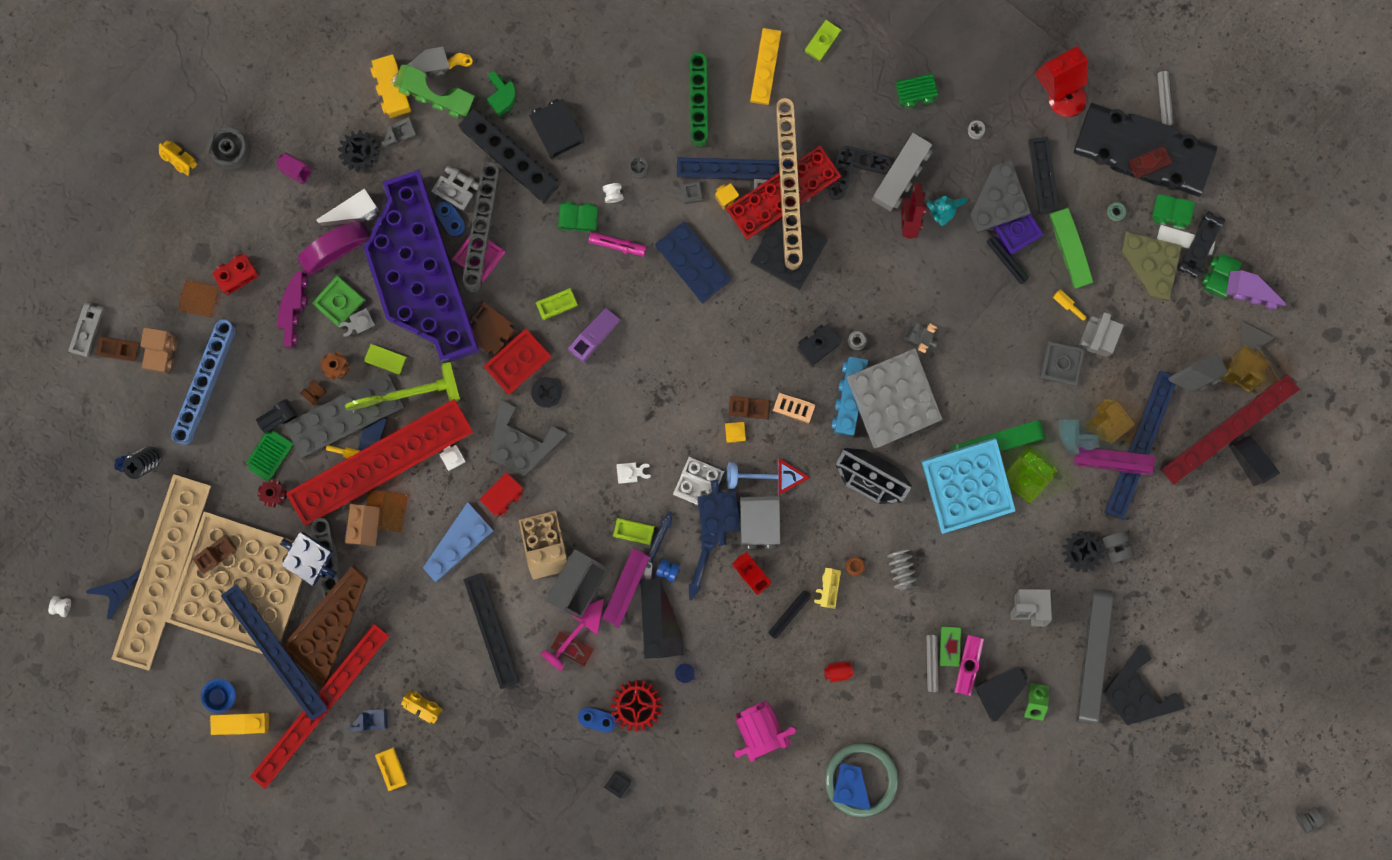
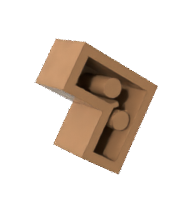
[140,328,178,374]

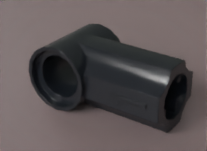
[256,399,297,434]

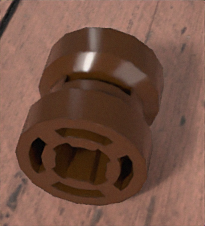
[300,379,327,406]

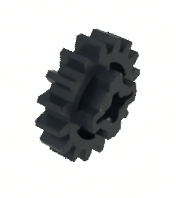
[338,130,380,172]
[1061,531,1105,573]

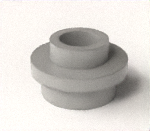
[848,331,867,350]

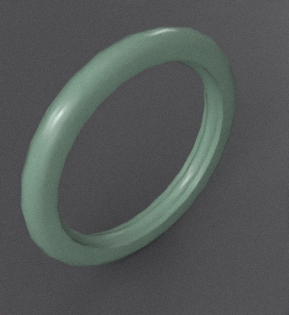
[825,743,899,817]

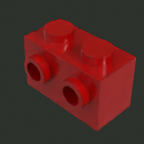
[212,253,260,296]

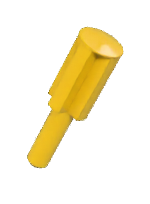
[1053,289,1087,321]
[326,445,360,458]

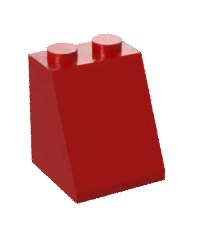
[1035,46,1088,102]

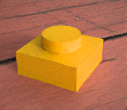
[725,422,746,443]

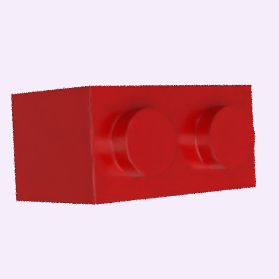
[479,472,524,517]

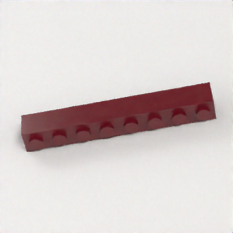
[1160,374,1300,485]

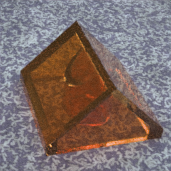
[367,490,407,533]

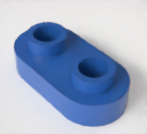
[435,202,465,237]
[578,707,616,732]

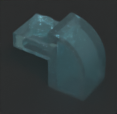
[1059,420,1099,455]

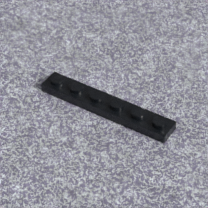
[463,573,520,689]

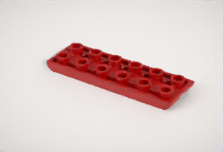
[726,146,841,240]

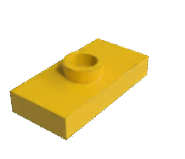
[375,747,408,791]

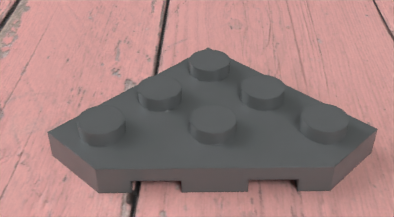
[970,160,1031,233]

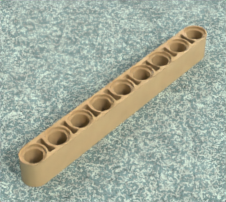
[776,98,803,270]

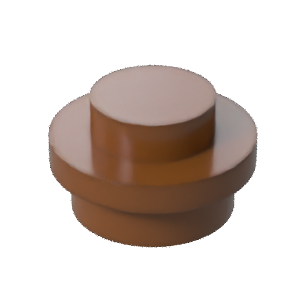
[846,557,865,576]

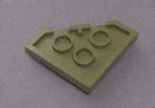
[1121,232,1182,301]

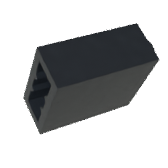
[529,99,584,159]

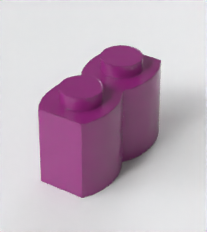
[277,152,312,185]

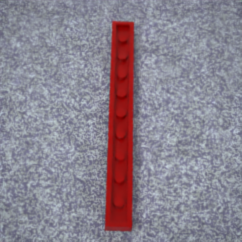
[250,624,390,789]

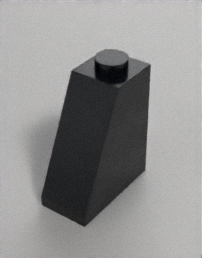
[1229,435,1280,486]
[974,666,1028,722]

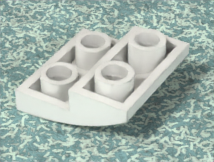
[673,457,724,505]

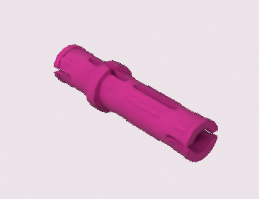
[589,232,647,257]

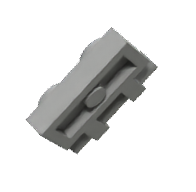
[431,165,479,212]

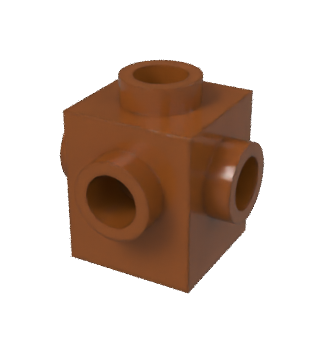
[320,352,350,380]

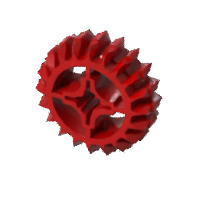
[610,679,663,732]

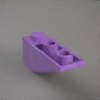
[1226,270,1286,309]
[568,308,620,364]

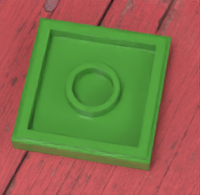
[312,275,366,329]

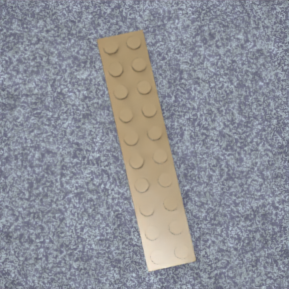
[111,474,211,671]

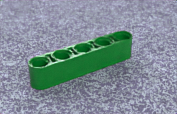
[690,52,708,148]
[951,420,1046,452]

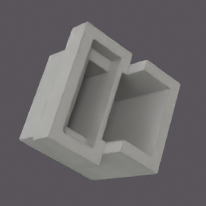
[1079,312,1124,357]
[1010,589,1052,627]

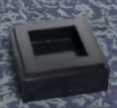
[604,771,631,798]

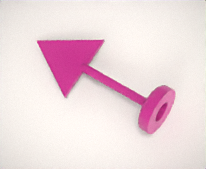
[540,599,604,672]

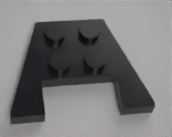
[1103,645,1186,725]

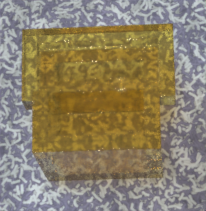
[1221,345,1270,393]
[1083,398,1135,444]

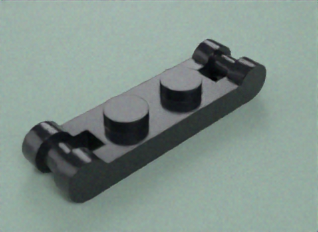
[1178,210,1225,279]

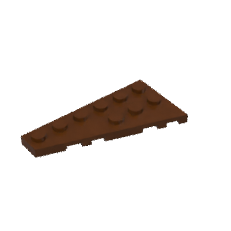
[283,565,369,687]

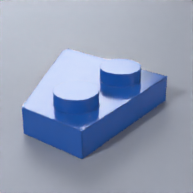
[832,763,870,810]

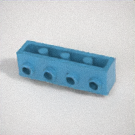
[831,357,868,437]

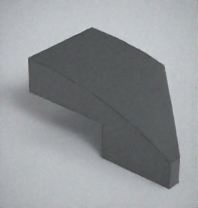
[381,117,418,148]

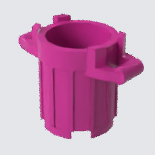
[734,700,797,762]

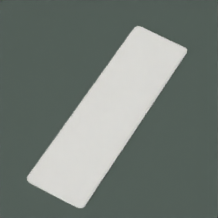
[1157,225,1215,255]

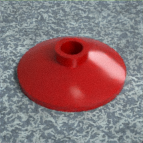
[1049,87,1086,117]

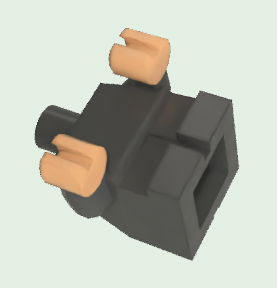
[903,323,938,353]

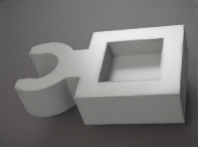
[338,308,375,337]

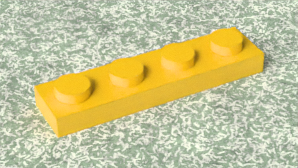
[750,28,781,105]

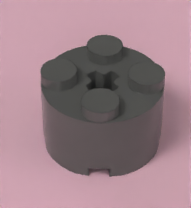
[207,127,250,170]

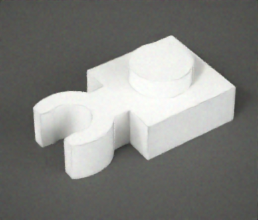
[439,445,466,471]
[617,462,651,484]

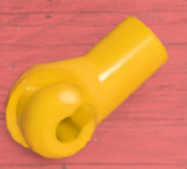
[447,53,473,70]

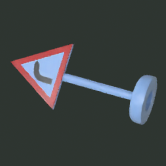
[727,458,810,496]

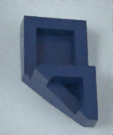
[358,417,388,450]
[348,709,388,731]

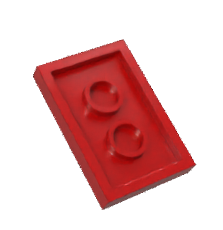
[483,329,552,395]

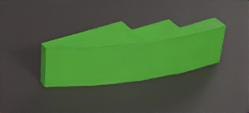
[1050,208,1093,289]

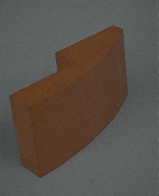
[96,337,138,362]
[728,396,771,420]
[192,534,238,574]

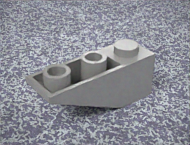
[391,47,450,84]

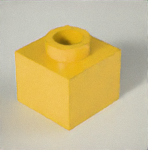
[715,183,739,210]

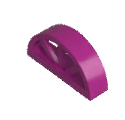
[297,221,371,277]

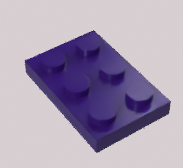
[993,214,1043,255]

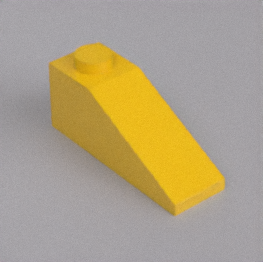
[210,712,270,735]

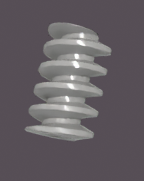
[887,549,919,591]

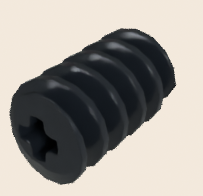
[123,446,162,479]

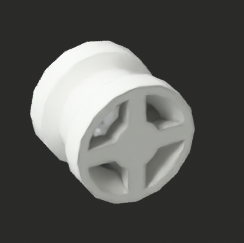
[603,183,624,203]
[48,595,71,617]

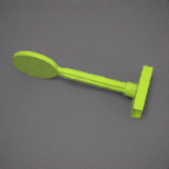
[345,362,460,410]

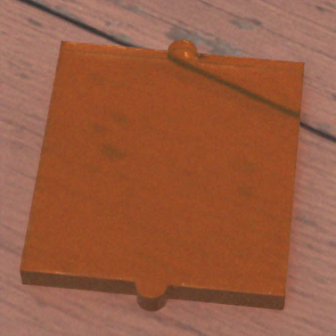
[178,280,218,318]

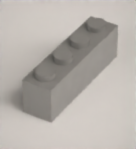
[872,133,932,212]

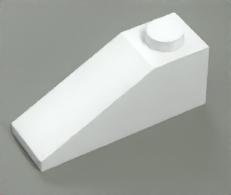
[317,189,379,227]

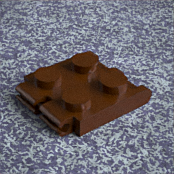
[470,301,515,355]

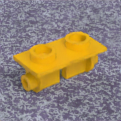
[159,140,197,176]
[401,690,443,724]

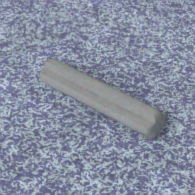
[1158,71,1173,126]
[927,635,939,692]

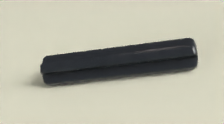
[987,236,1029,284]
[768,590,811,639]

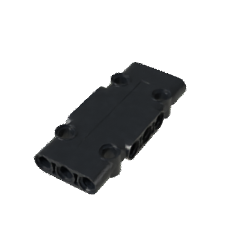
[1073,102,1218,197]

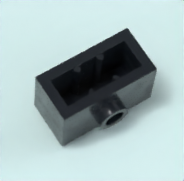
[797,324,842,367]

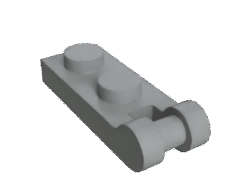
[68,302,105,358]

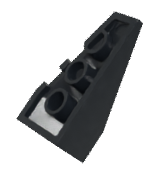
[641,578,684,659]

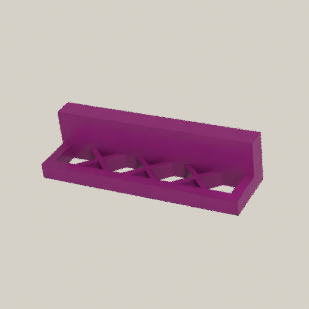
[1074,446,1155,476]
[602,547,650,628]

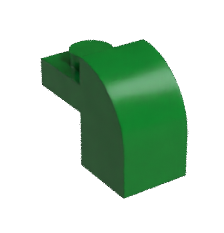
[487,71,516,118]

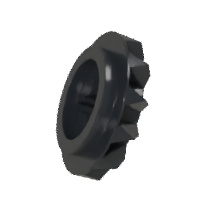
[531,377,562,408]

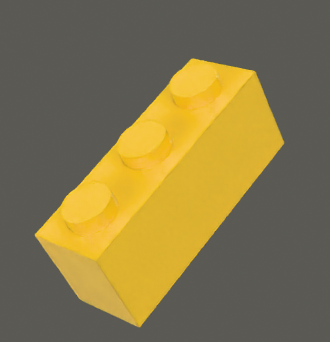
[370,54,412,118]

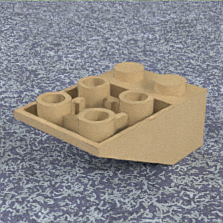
[519,511,568,580]

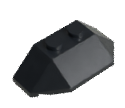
[835,448,912,504]

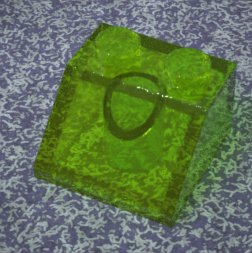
[1005,446,1058,504]

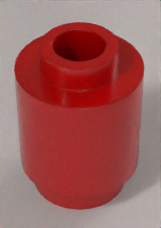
[824,661,853,683]

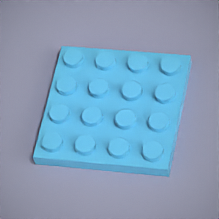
[921,438,1016,534]

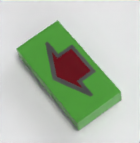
[939,627,961,667]

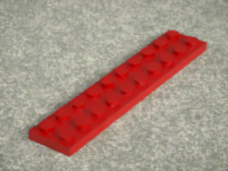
[286,399,473,526]

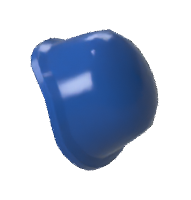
[201,679,236,713]

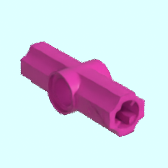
[954,635,984,696]

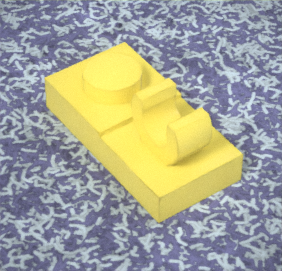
[814,568,841,609]

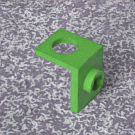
[1024,683,1049,721]

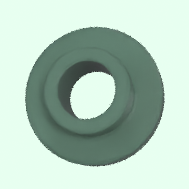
[1107,202,1126,221]

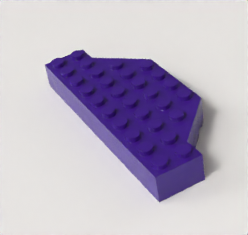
[363,170,480,364]

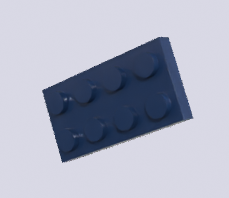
[655,221,732,304]

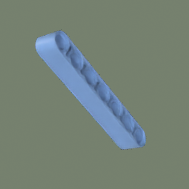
[171,319,236,445]

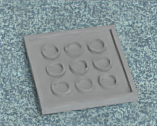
[846,348,943,448]

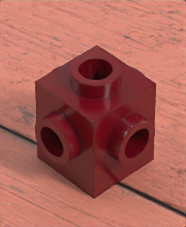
[257,479,287,508]

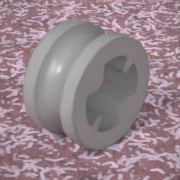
[968,120,985,139]

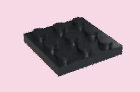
[750,218,828,291]

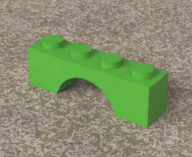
[393,65,474,119]

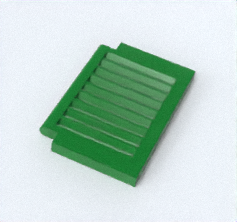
[246,431,294,482]

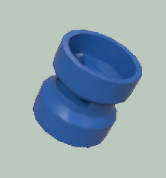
[656,558,680,582]

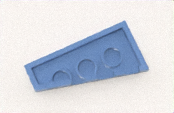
[423,502,494,582]

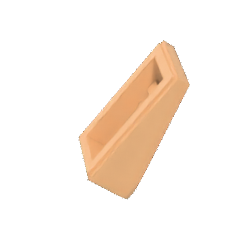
[773,393,815,424]

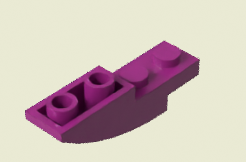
[277,271,308,349]

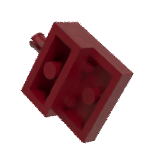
[900,184,927,239]

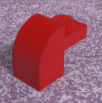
[732,552,772,596]

